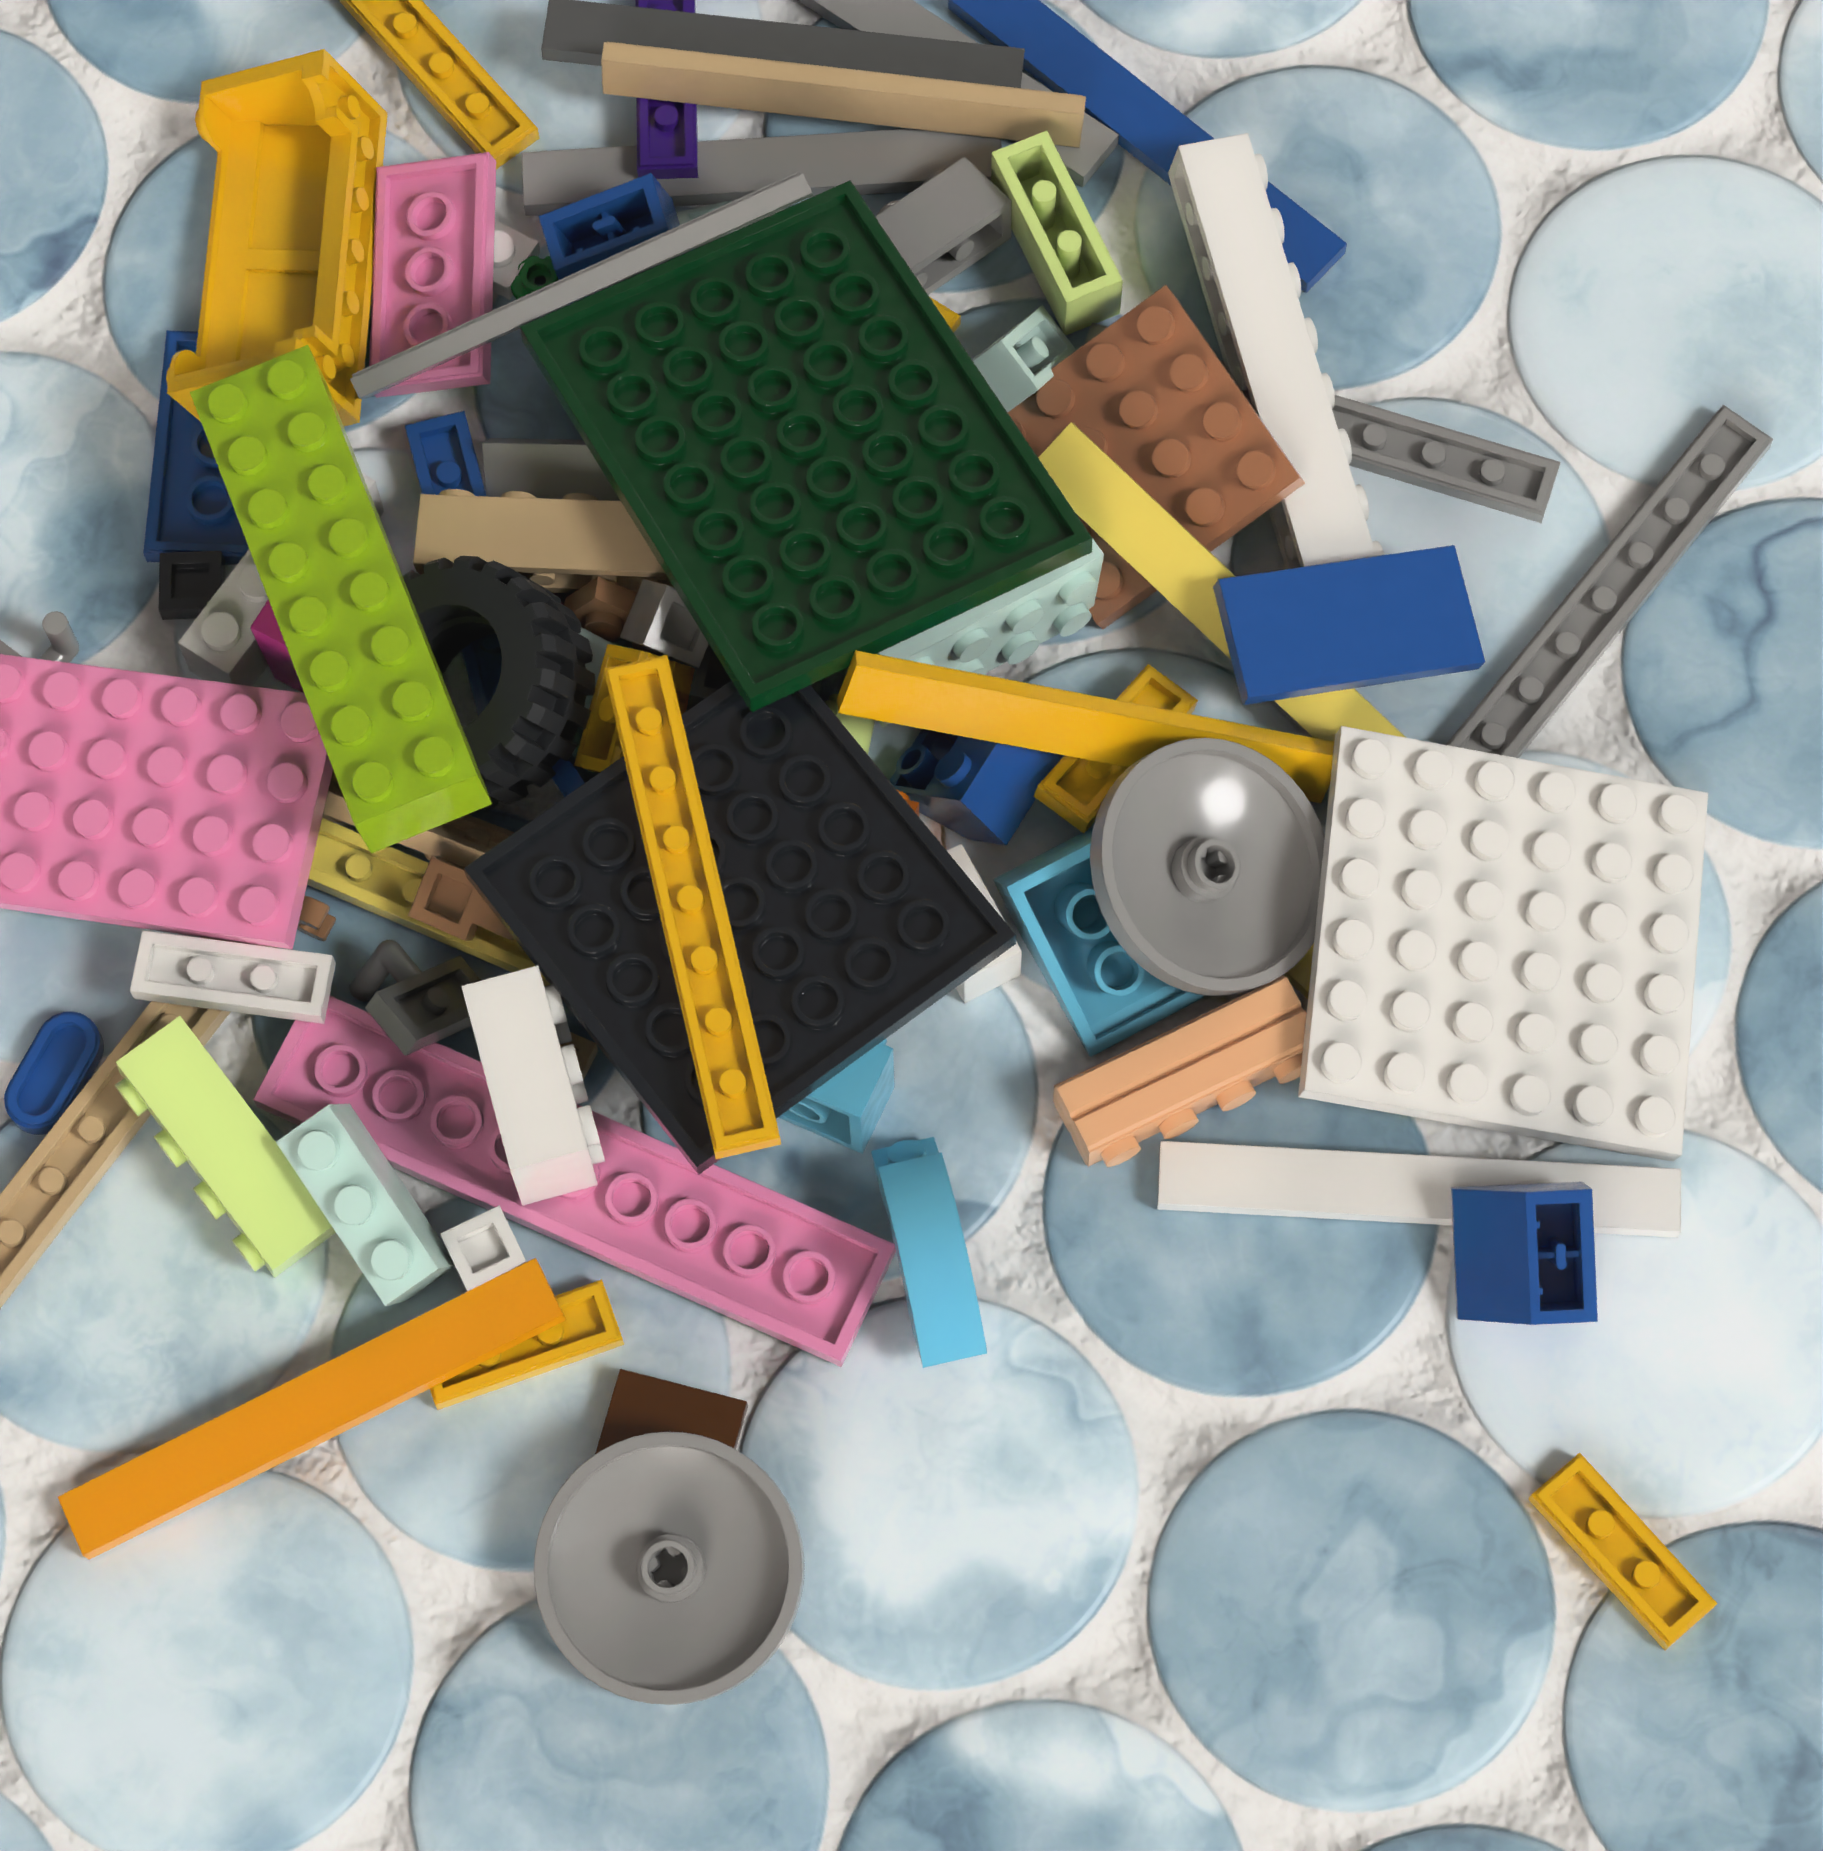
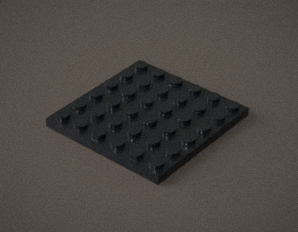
[464,681,1016,1175]

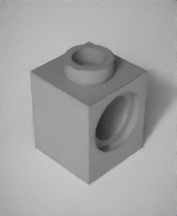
[619,579,709,668]

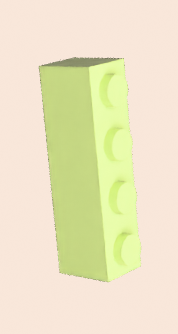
[115,1016,336,1278]

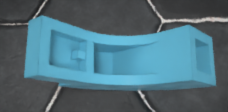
[871,1137,987,1368]

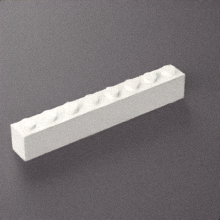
[1168,133,1384,569]

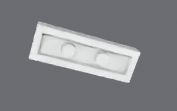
[130,930,336,1024]

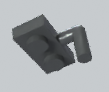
[349,940,482,1056]

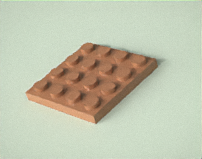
[1008,285,1305,629]

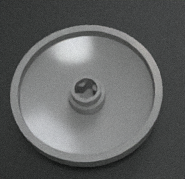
[1090,738,1325,996]
[534,1432,805,1705]

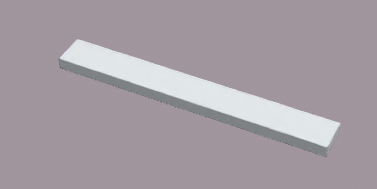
[1157,1141,1681,1238]

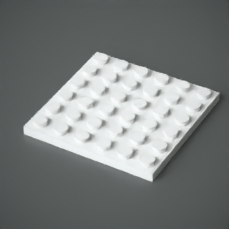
[1298,726,1708,1162]

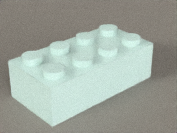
[843,538,1104,728]

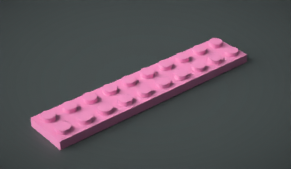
[253,996,896,1367]

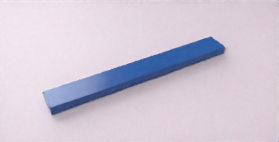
[948,0,1347,293]

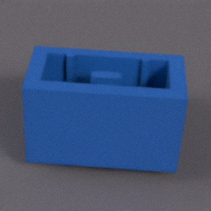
[539,173,680,280]
[889,729,1063,846]
[1451,1182,1598,1325]

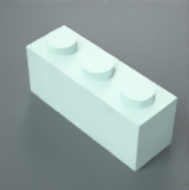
[276,1104,455,1306]

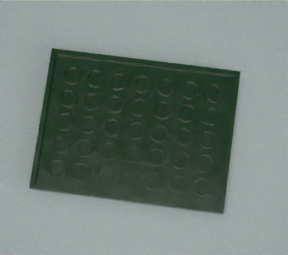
[520,180,1092,712]

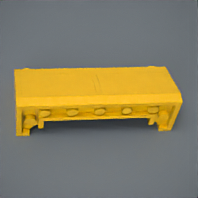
[166,49,388,426]

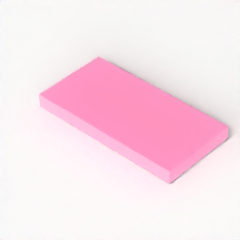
[369,152,496,398]

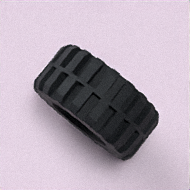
[403,556,595,811]

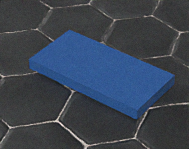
[143,330,249,565]
[1213,545,1485,705]

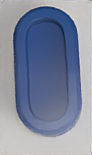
[4,1012,104,1135]

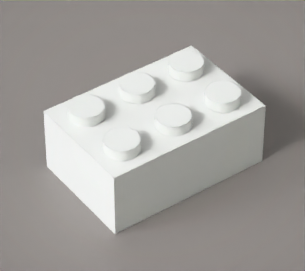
[461,965,605,1206]

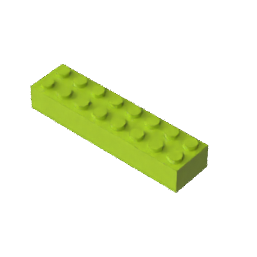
[190,345,492,853]

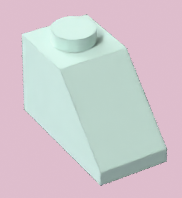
[972,305,1076,412]

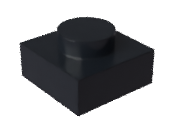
[158,551,226,620]

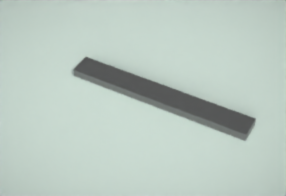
[541,0,1025,88]

